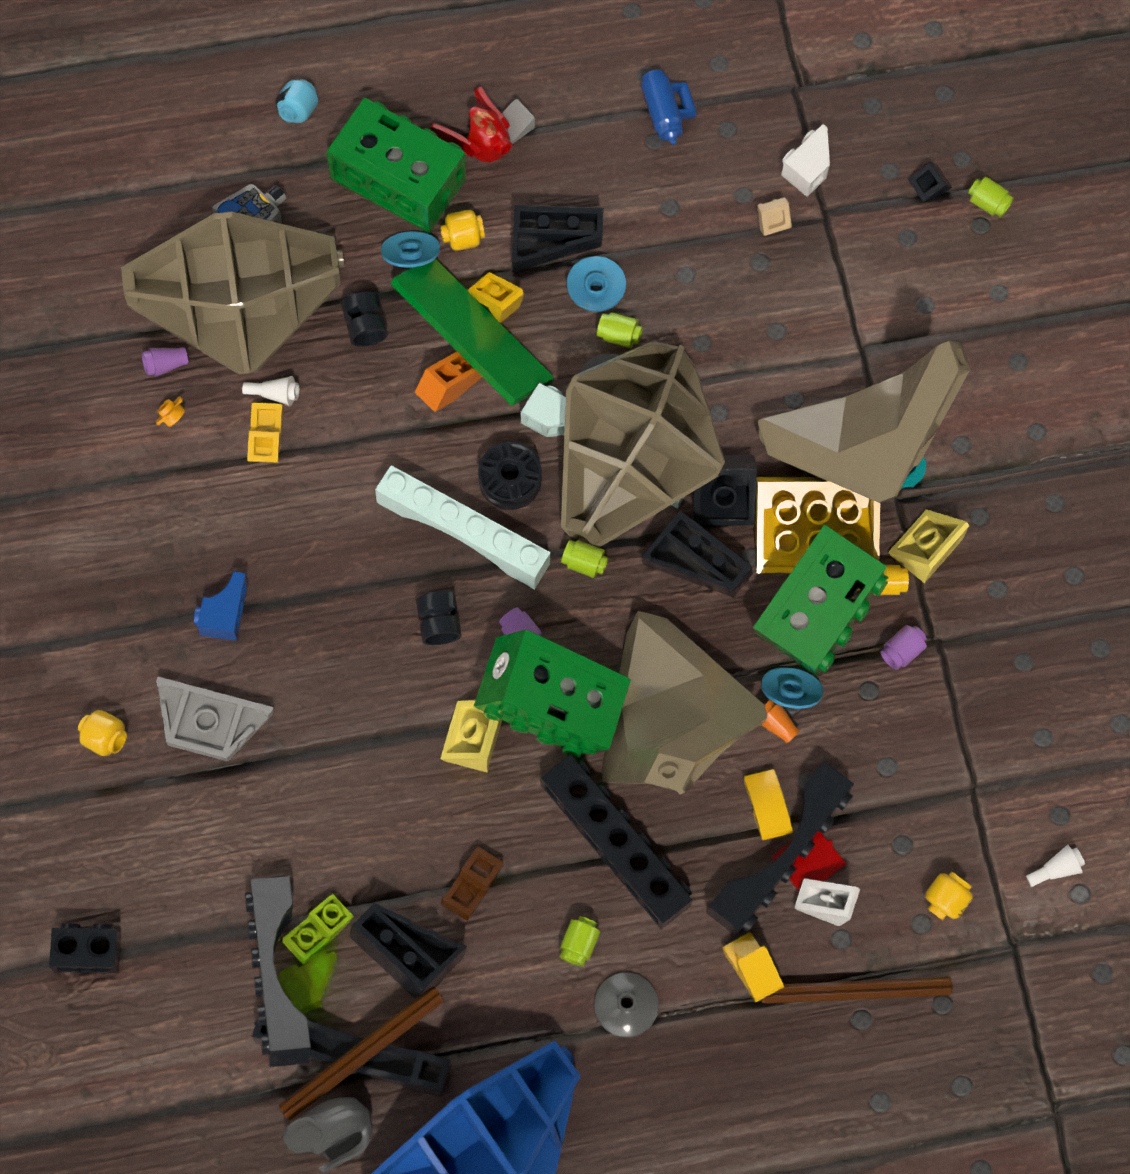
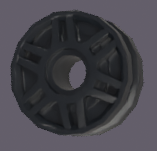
[478,441,542,510]

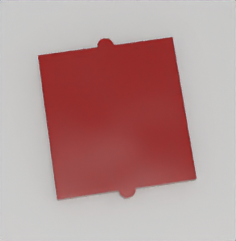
[771,832,846,892]

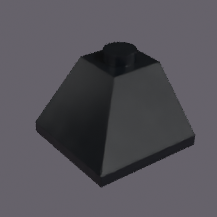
[693,455,757,526]

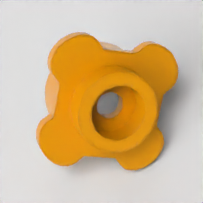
[155,397,185,427]

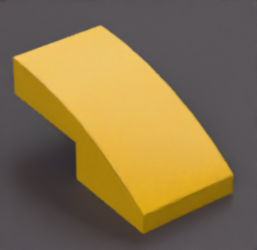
[247,403,283,463]
[744,769,793,841]

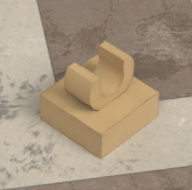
[757,197,792,236]

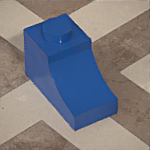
[194,571,248,641]

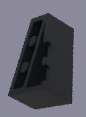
[512,205,603,272]
[641,510,753,598]
[350,903,467,999]

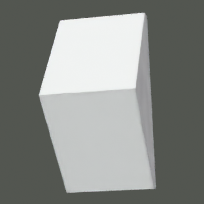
[794,879,860,926]

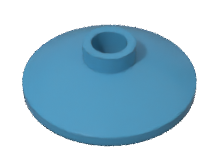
[381,231,440,268]
[567,256,626,312]
[761,667,823,709]

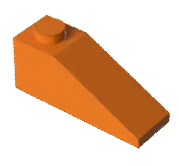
[415,352,482,412]

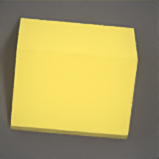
[888,509,969,583]
[440,700,502,772]

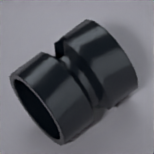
[341,291,388,347]
[416,591,462,645]

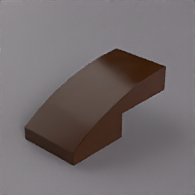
[441,846,504,921]

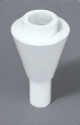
[242,376,300,406]
[1026,845,1085,887]

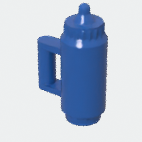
[641,70,697,145]

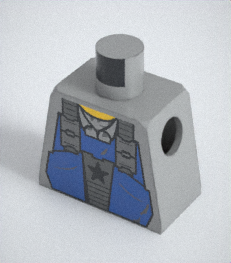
[212,184,287,224]

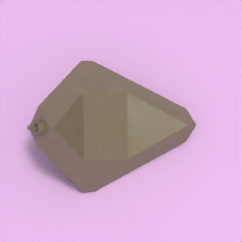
[121,211,345,375]
[561,341,725,548]
[757,341,971,503]
[601,611,767,795]

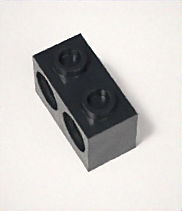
[49,923,121,973]

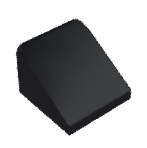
[908,162,952,203]

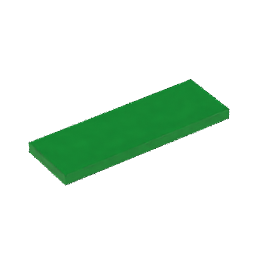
[391,259,554,406]

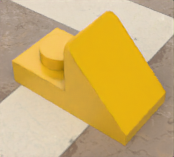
[468,272,524,323]
[723,932,784,1002]

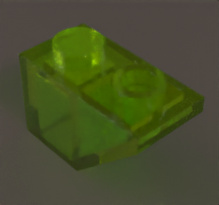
[277,951,339,1015]

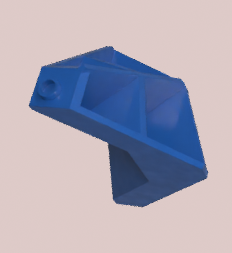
[371,1040,581,1174]

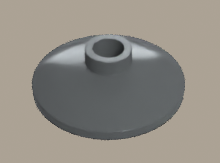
[594,973,659,1038]

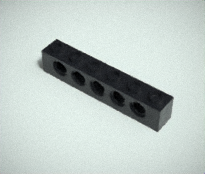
[541,755,692,930]

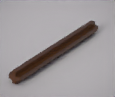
[761,977,953,1004]
[279,987,444,1120]

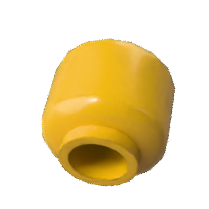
[440,210,485,251]
[78,710,127,756]
[925,871,973,920]

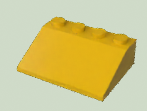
[755,477,880,573]

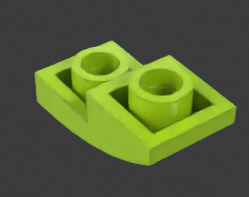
[282,894,354,965]

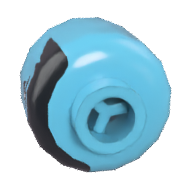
[275,80,318,123]

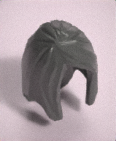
[283,1097,373,1174]

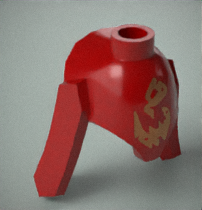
[428,86,513,163]

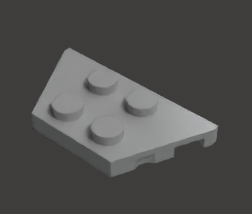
[156,677,274,762]

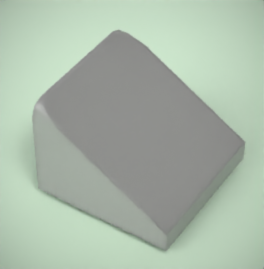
[502,99,535,144]

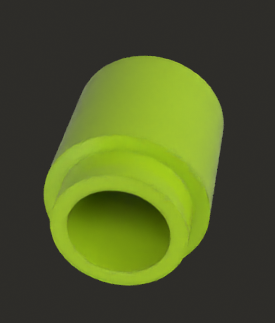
[968,177,1014,217]
[597,312,643,348]
[561,540,609,578]
[559,916,600,967]

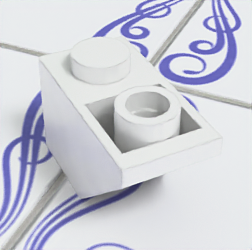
[781,124,830,197]

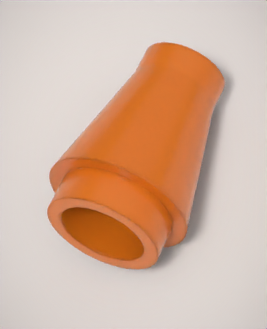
[761,699,800,744]

